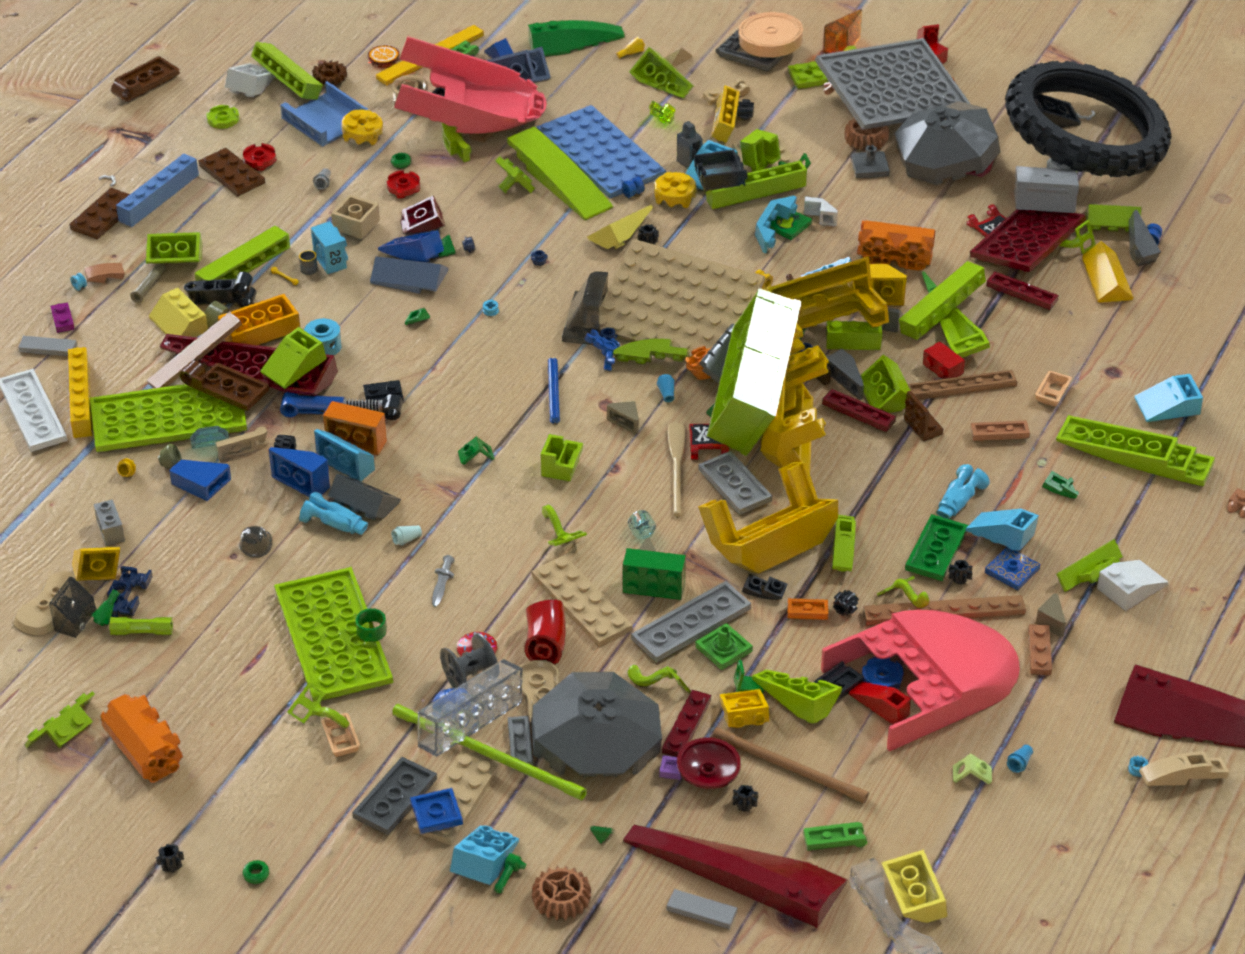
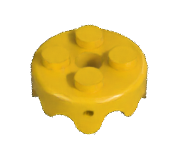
[341,110,383,145]
[654,172,697,208]

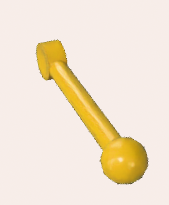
[271,267,299,286]

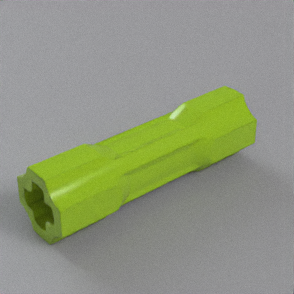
[109,617,173,635]

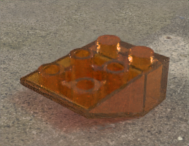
[823,9,862,54]

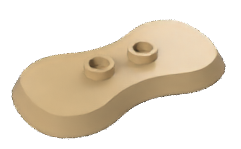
[13,571,89,635]
[512,660,560,720]

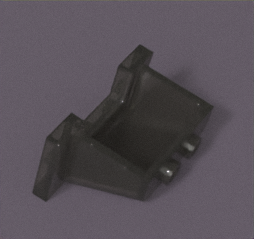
[562,271,608,345]

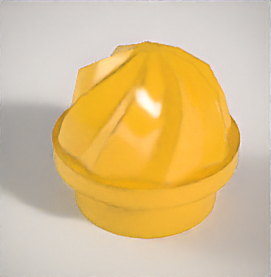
[117,458,136,477]

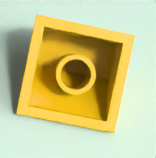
[870,264,907,306]
[72,547,120,581]

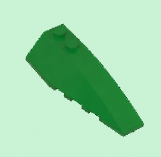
[528,20,625,57]

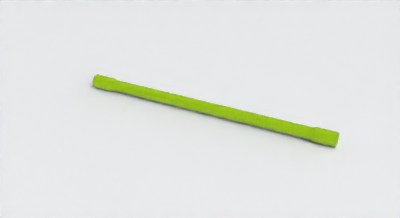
[392,704,587,800]

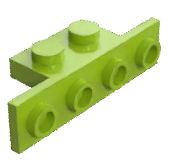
[1056,539,1123,592]
[24,691,95,748]

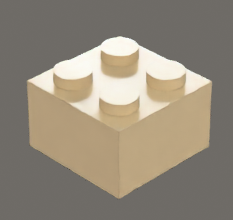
[331,194,380,239]

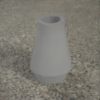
[313,168,331,190]

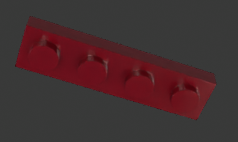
[986,271,1059,310]
[822,389,896,432]
[662,689,711,757]

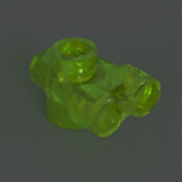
[649,101,676,124]

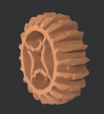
[844,118,889,151]
[532,865,591,921]

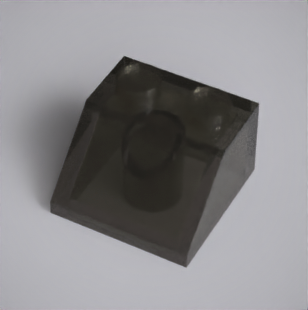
[49,577,97,638]

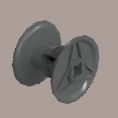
[440,632,500,692]

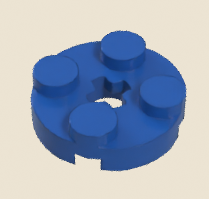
[862,657,903,690]

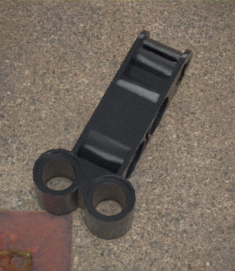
[184,272,257,308]

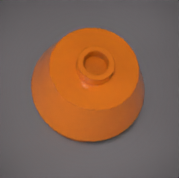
[685,346,712,380]

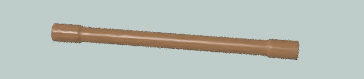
[712,727,869,804]

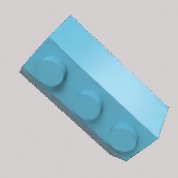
[314,429,375,481]

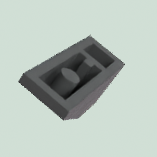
[1129,210,1161,267]
[827,349,864,400]

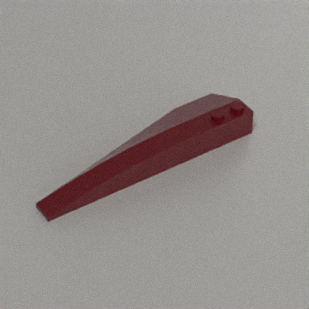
[160,334,338,396]
[1114,664,1245,748]
[623,824,848,928]

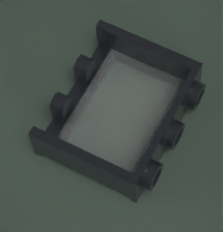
[694,149,748,192]

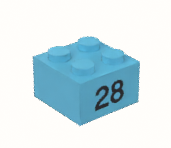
[311,221,348,274]

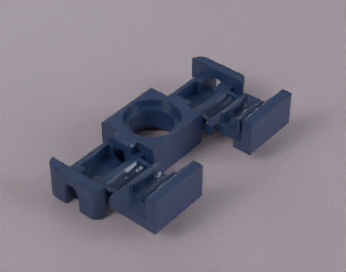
[107,566,153,617]

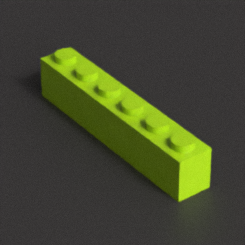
[251,42,323,100]
[706,161,807,209]
[195,225,290,281]
[899,261,986,340]

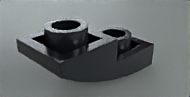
[741,574,788,600]

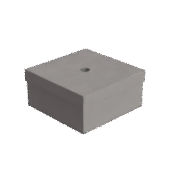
[1014,166,1079,213]

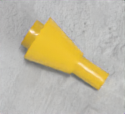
[616,37,645,58]

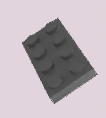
[352,757,437,835]

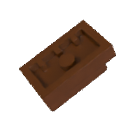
[904,390,943,441]

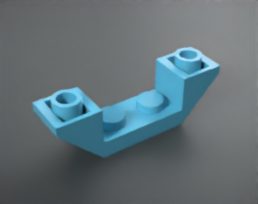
[755,196,798,254]

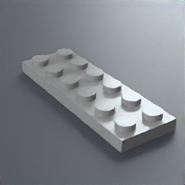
[631,581,751,663]

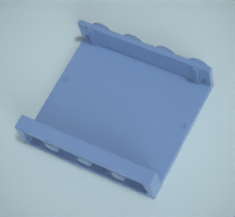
[280,81,368,147]

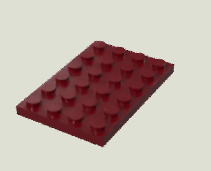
[970,209,1086,272]

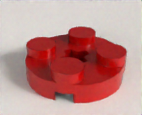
[243,143,277,171]
[386,170,420,199]

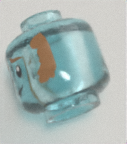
[628,510,656,539]

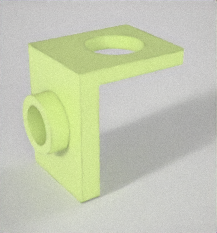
[953,754,992,784]

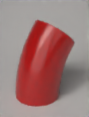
[524,599,566,665]

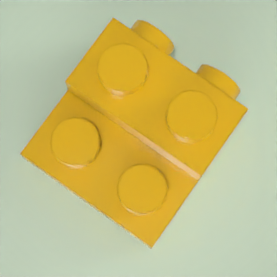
[720,689,770,728]

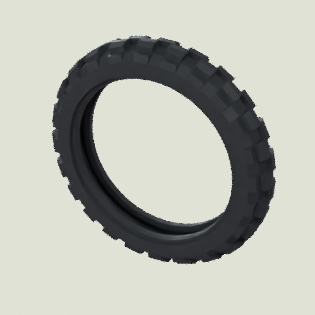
[1005,61,1172,177]

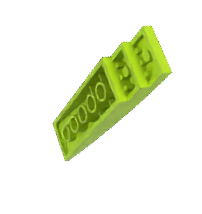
[507,126,613,220]
[1056,415,1215,487]

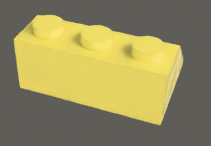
[149,288,208,337]
[881,850,947,923]

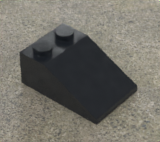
[1034,94,1081,128]

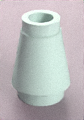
[391,525,422,546]

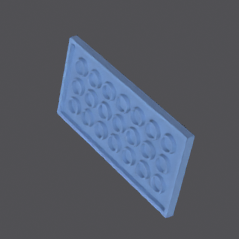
[536,105,666,199]

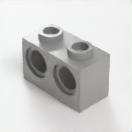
[94,499,125,546]

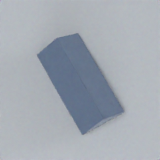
[486,47,551,83]
[370,256,449,294]

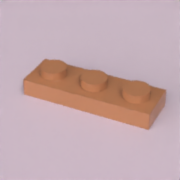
[970,420,1030,441]
[1028,624,1052,675]

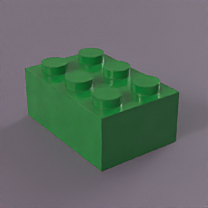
[622,548,686,600]

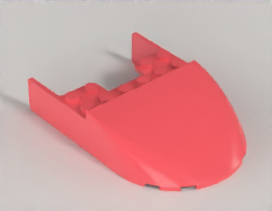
[394,36,547,134]
[821,610,1020,751]

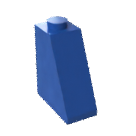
[169,459,231,501]

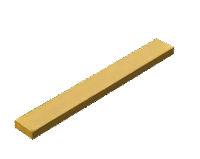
[376,25,484,86]

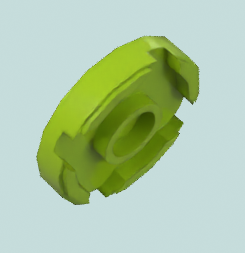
[206,105,240,129]

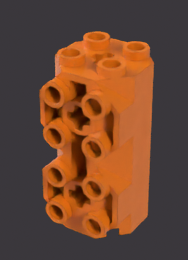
[857,220,936,271]
[100,694,183,783]

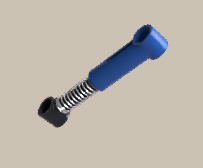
[280,392,403,420]

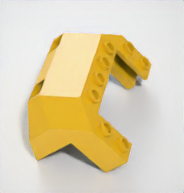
[762,256,889,354]
[760,345,829,473]
[698,462,838,574]

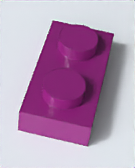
[50,302,75,333]

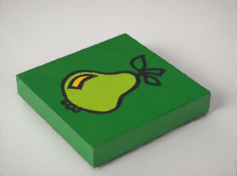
[769,212,812,240]

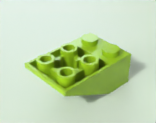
[261,327,327,389]

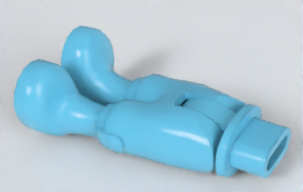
[936,464,990,519]
[299,492,368,535]

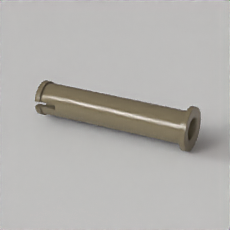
[130,263,166,303]

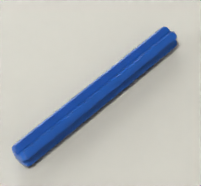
[548,358,560,424]

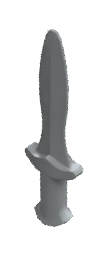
[432,555,455,607]

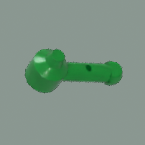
[494,853,527,893]

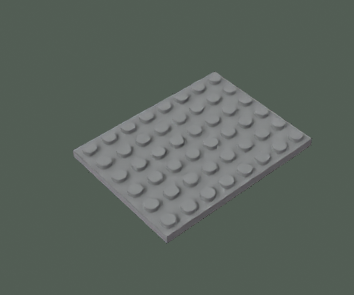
[815,38,970,130]

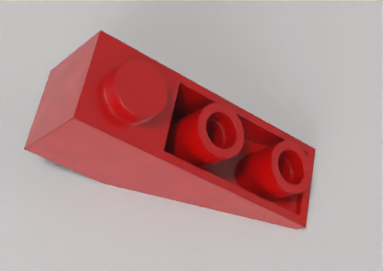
[848,682,911,725]

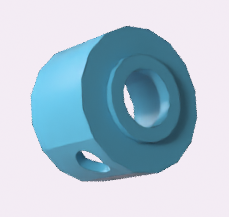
[304,318,342,356]

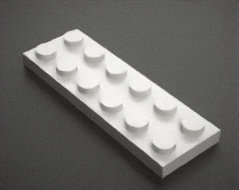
[0,369,67,452]

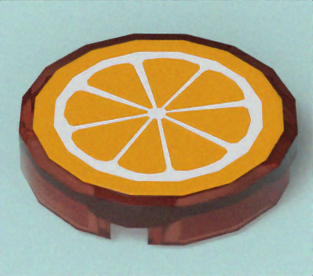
[368,45,400,68]

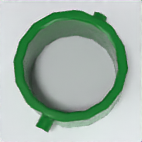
[355,608,387,642]

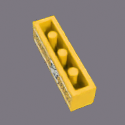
[711,85,740,143]

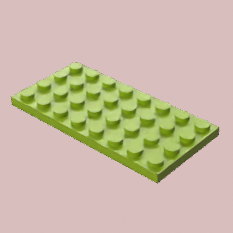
[90,384,247,452]
[274,567,393,702]

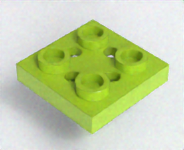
[495,156,535,193]

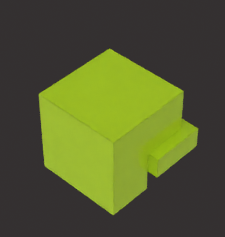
[740,129,781,172]
[540,434,583,482]

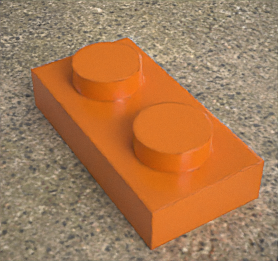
[787,598,828,620]

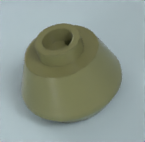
[158,444,182,469]

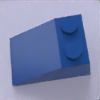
[378,230,444,262]
[268,447,330,497]

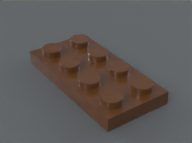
[198,148,265,197]
[69,187,130,240]

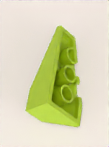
[629,47,694,99]
[752,669,842,723]

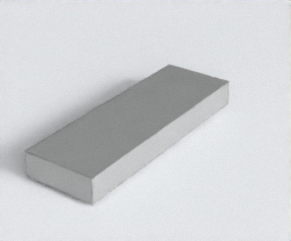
[18,336,77,356]
[508,716,533,770]
[667,889,737,929]

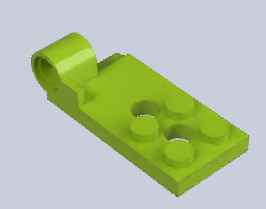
[788,46,857,89]

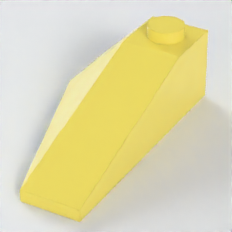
[587,205,653,249]

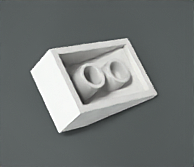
[225,63,275,97]
[1097,560,1168,611]

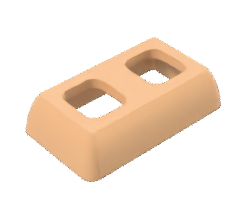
[1035,371,1072,407]
[321,713,360,757]

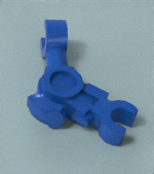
[585,329,620,371]

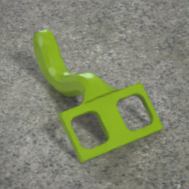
[1059,220,1096,254]
[542,504,587,546]
[877,576,930,609]
[627,665,691,694]
[287,682,350,728]

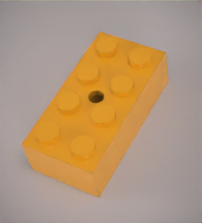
[218,294,300,345]

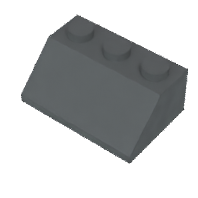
[328,474,401,520]

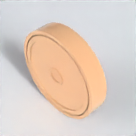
[739,12,803,58]

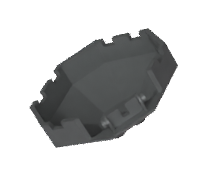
[895,101,1000,185]
[531,672,662,778]

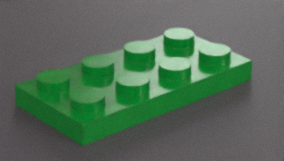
[905,514,968,581]

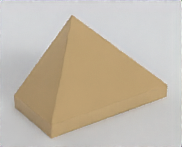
[665,48,692,67]

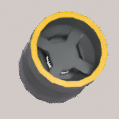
[299,250,318,275]

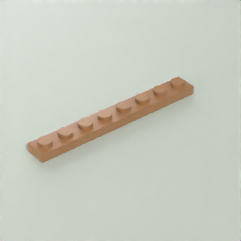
[863,595,1026,626]

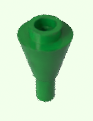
[91,589,120,626]

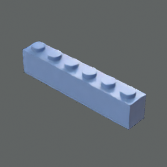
[116,154,199,227]

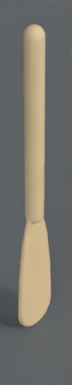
[667,422,686,517]

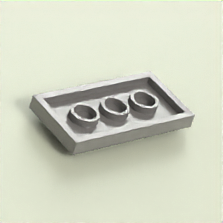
[698,451,772,515]

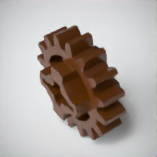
[312,60,348,86]

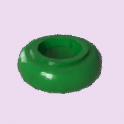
[391,152,411,168]
[242,860,270,884]

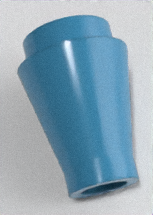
[656,374,675,402]
[1007,745,1033,773]

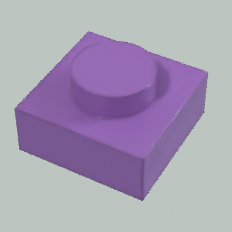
[659,756,681,780]

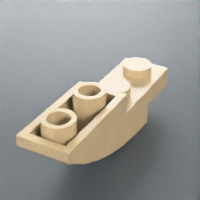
[1139,751,1229,786]

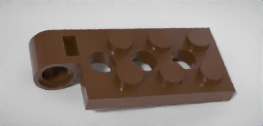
[111,56,180,102]
[179,361,270,411]

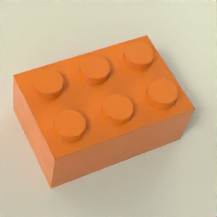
[323,401,387,455]

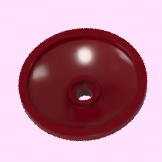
[677,737,741,789]

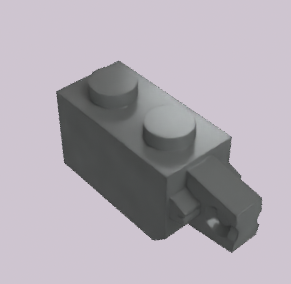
[677,121,703,169]

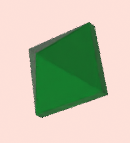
[590,826,614,844]

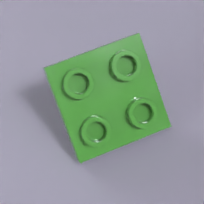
[695,623,753,670]

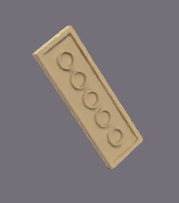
[532,555,632,647]
[412,737,508,846]

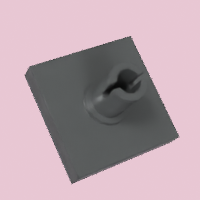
[850,145,890,179]

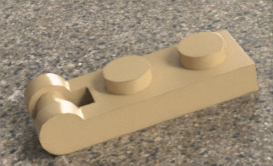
[703,78,751,106]
[215,427,268,461]

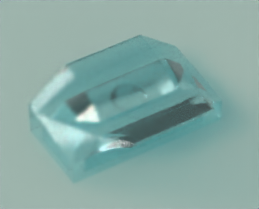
[190,426,229,449]

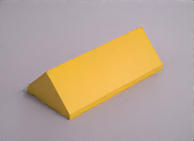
[1082,241,1133,303]

